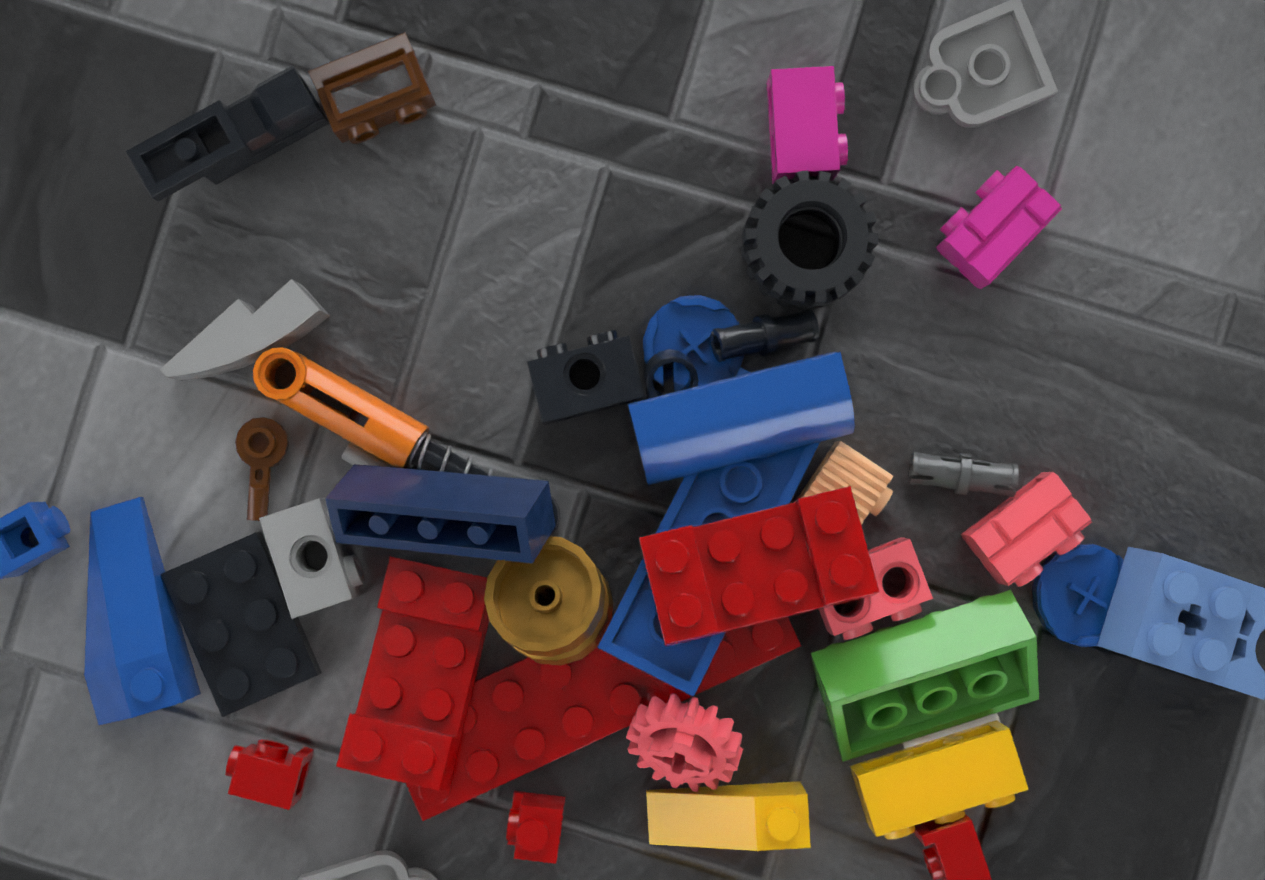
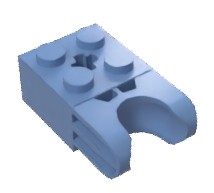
[1097,547,1265,700]

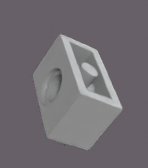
[259,498,365,619]

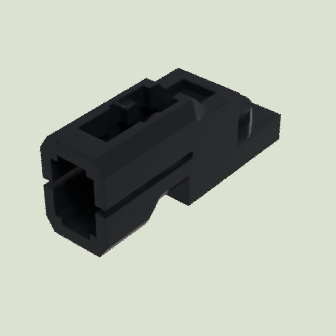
[126,65,329,202]

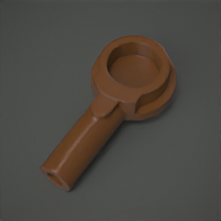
[235,417,289,521]

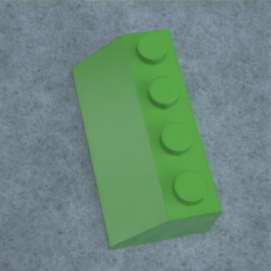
[811,590,1039,762]

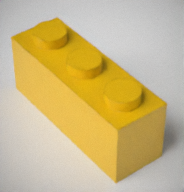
[850,720,1029,839]

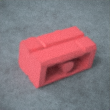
[961,472,1092,587]

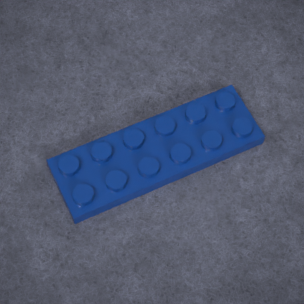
[598,368,820,697]

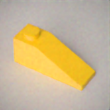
[646,781,811,851]

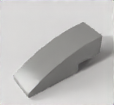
[160,279,330,381]

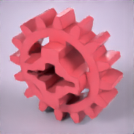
[626,694,743,792]

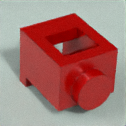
[225,739,314,810]
[506,791,566,864]
[914,813,992,880]

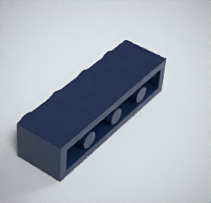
[325,464,556,563]

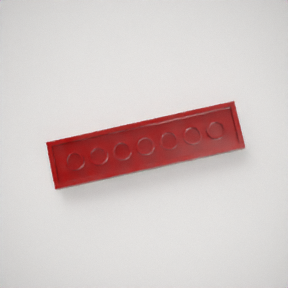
[405,617,801,821]

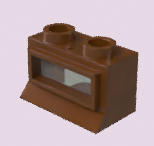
[308,32,436,144]

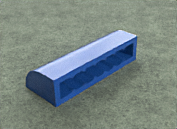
[627,352,855,486]

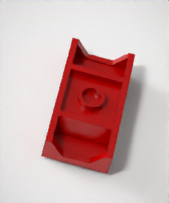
[639,486,880,647]
[336,557,489,791]

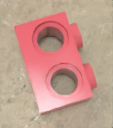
[819,537,933,640]

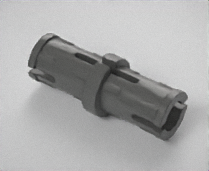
[908,451,1019,497]

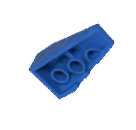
[84,497,201,725]

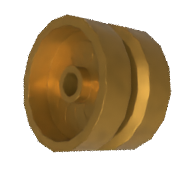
[484,536,614,666]

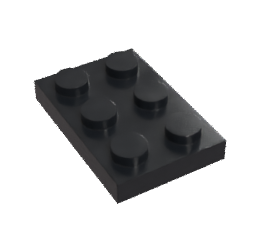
[161,532,322,717]

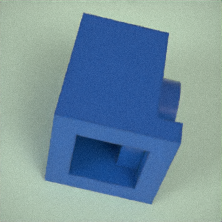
[0,502,70,579]

